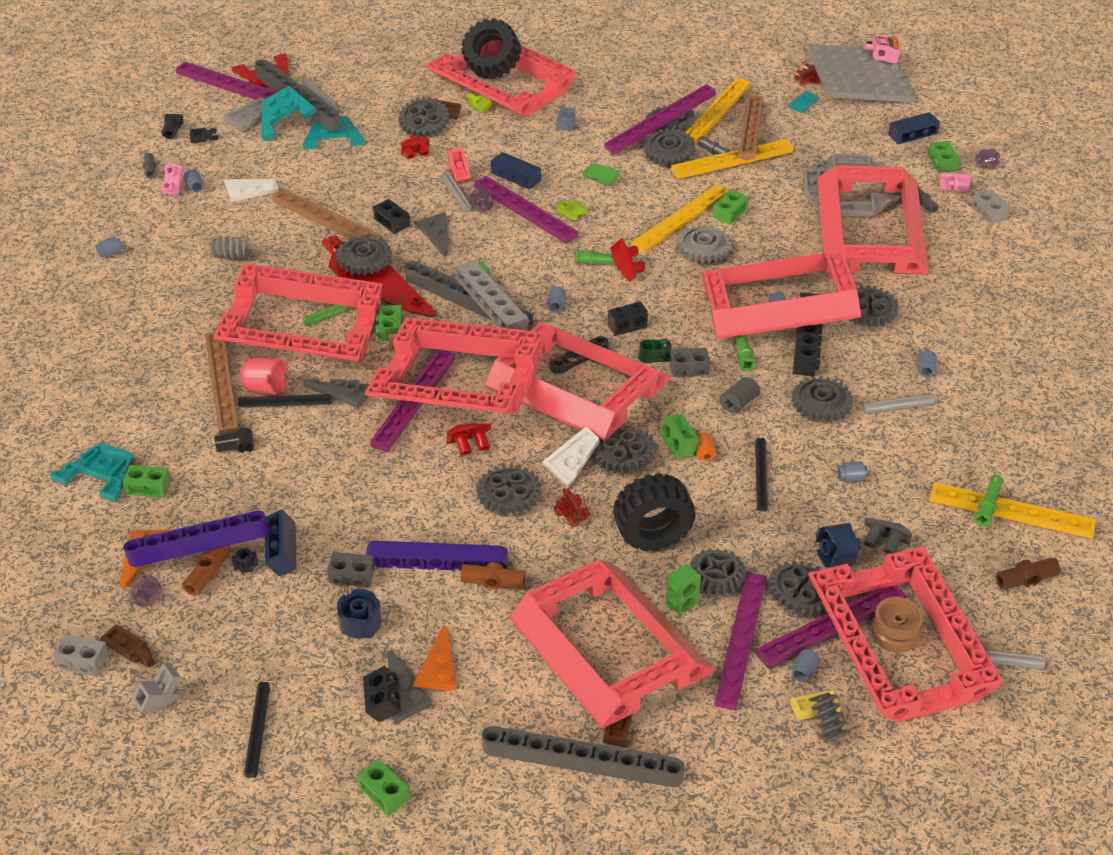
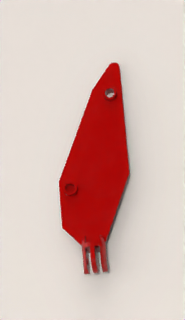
[322,234,436,317]

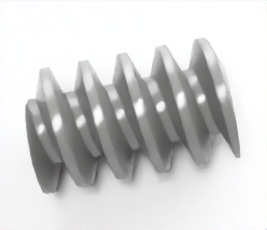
[211,236,249,260]

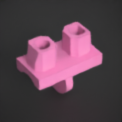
[162,163,184,195]
[939,172,971,191]

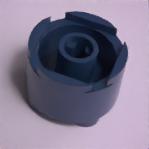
[816,523,861,567]
[337,589,382,638]

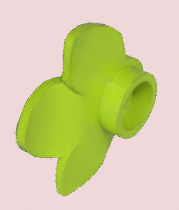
[556,200,589,221]

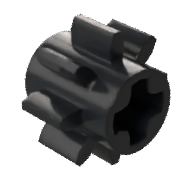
[232,548,258,574]

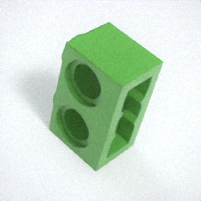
[928,141,960,173]
[712,190,748,225]
[376,305,402,342]
[659,414,700,459]
[123,465,171,498]
[666,564,701,615]
[357,759,410,816]

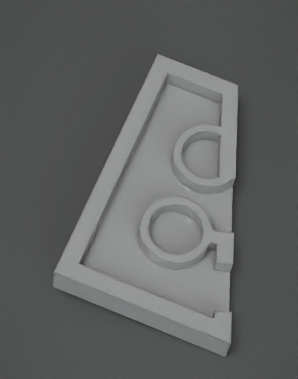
[224,97,265,132]

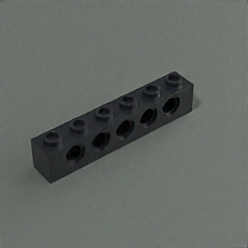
[793,292,823,377]

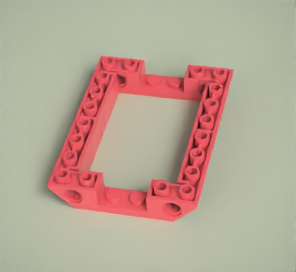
[426,40,576,117]
[818,165,929,274]
[702,250,861,339]
[214,263,383,361]
[365,317,544,414]
[485,322,671,441]
[808,546,1003,722]
[510,559,714,729]

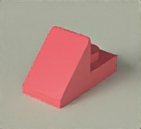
[447,148,471,182]

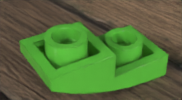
[582,164,620,185]

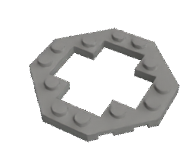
[803,153,902,217]

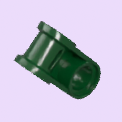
[638,339,672,363]

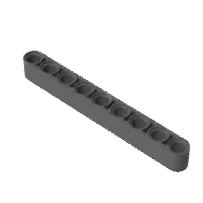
[255,60,340,131]
[405,261,534,326]
[482,726,684,787]

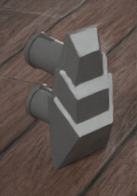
[863,518,912,554]

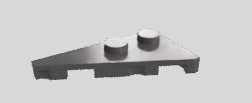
[417,212,448,257]
[303,378,369,408]
[387,650,432,724]

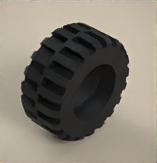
[461,18,521,79]
[613,473,696,551]

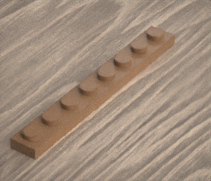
[739,95,763,160]
[272,188,383,240]
[205,332,238,435]

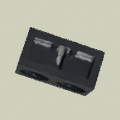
[373,199,410,234]
[608,301,648,336]
[363,666,401,722]

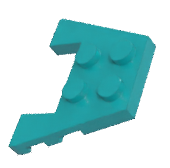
[261,86,317,141]
[303,116,365,150]
[50,442,134,503]

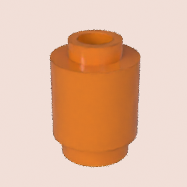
[696,433,716,461]

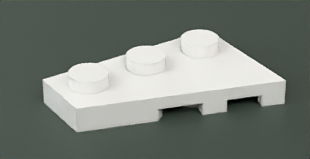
[224,179,279,202]
[542,427,600,489]

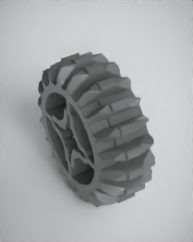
[690,547,746,598]

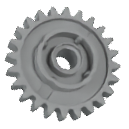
[677,224,732,264]

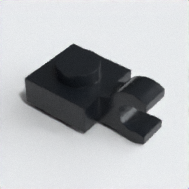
[190,127,218,143]

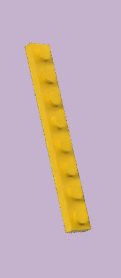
[686,78,751,145]
[671,139,794,179]
[631,184,729,253]
[930,482,1096,539]

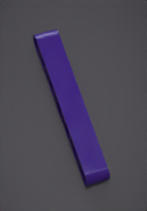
[123,511,270,567]
[366,540,509,571]

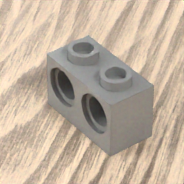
[973,189,1011,224]
[53,634,109,675]

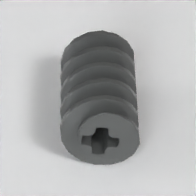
[720,377,760,413]
[808,692,850,743]

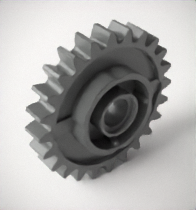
[644,128,695,167]
[336,235,392,276]
[792,376,853,423]

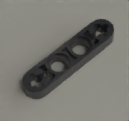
[550,336,609,374]

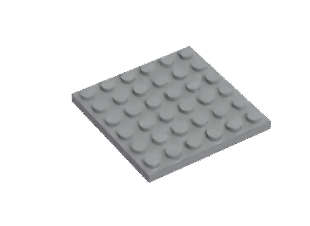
[806,44,916,102]

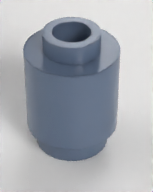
[183,169,204,192]
[96,236,123,258]
[547,286,567,312]
[918,350,937,377]
[838,461,868,482]
[792,649,820,682]

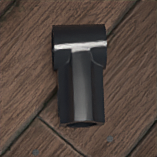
[161,114,183,139]
[215,428,254,453]

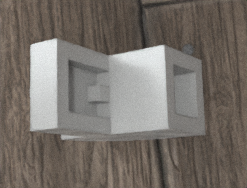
[131,663,180,713]

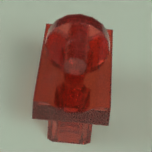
[794,63,820,86]
[553,488,590,528]

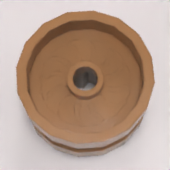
[872,597,923,653]

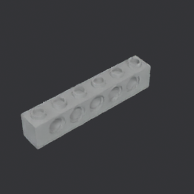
[456,260,529,331]

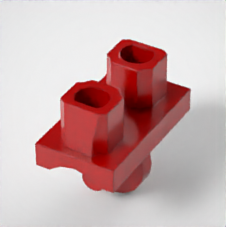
[400,134,429,159]

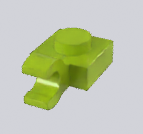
[465,93,493,113]

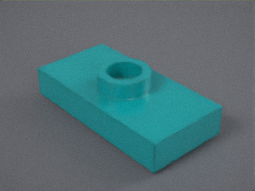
[789,91,819,113]

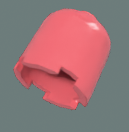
[240,357,288,396]

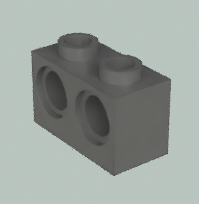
[670,347,710,377]
[327,552,375,588]

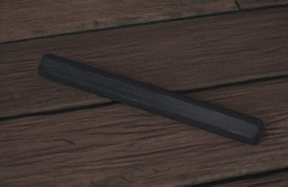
[238,394,332,407]
[755,437,768,511]
[244,682,270,778]

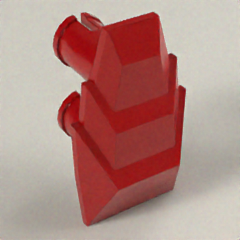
[610,238,645,281]
[446,423,492,456]

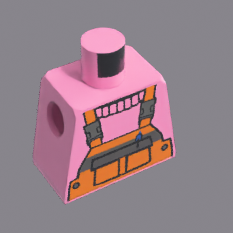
[864,35,901,64]

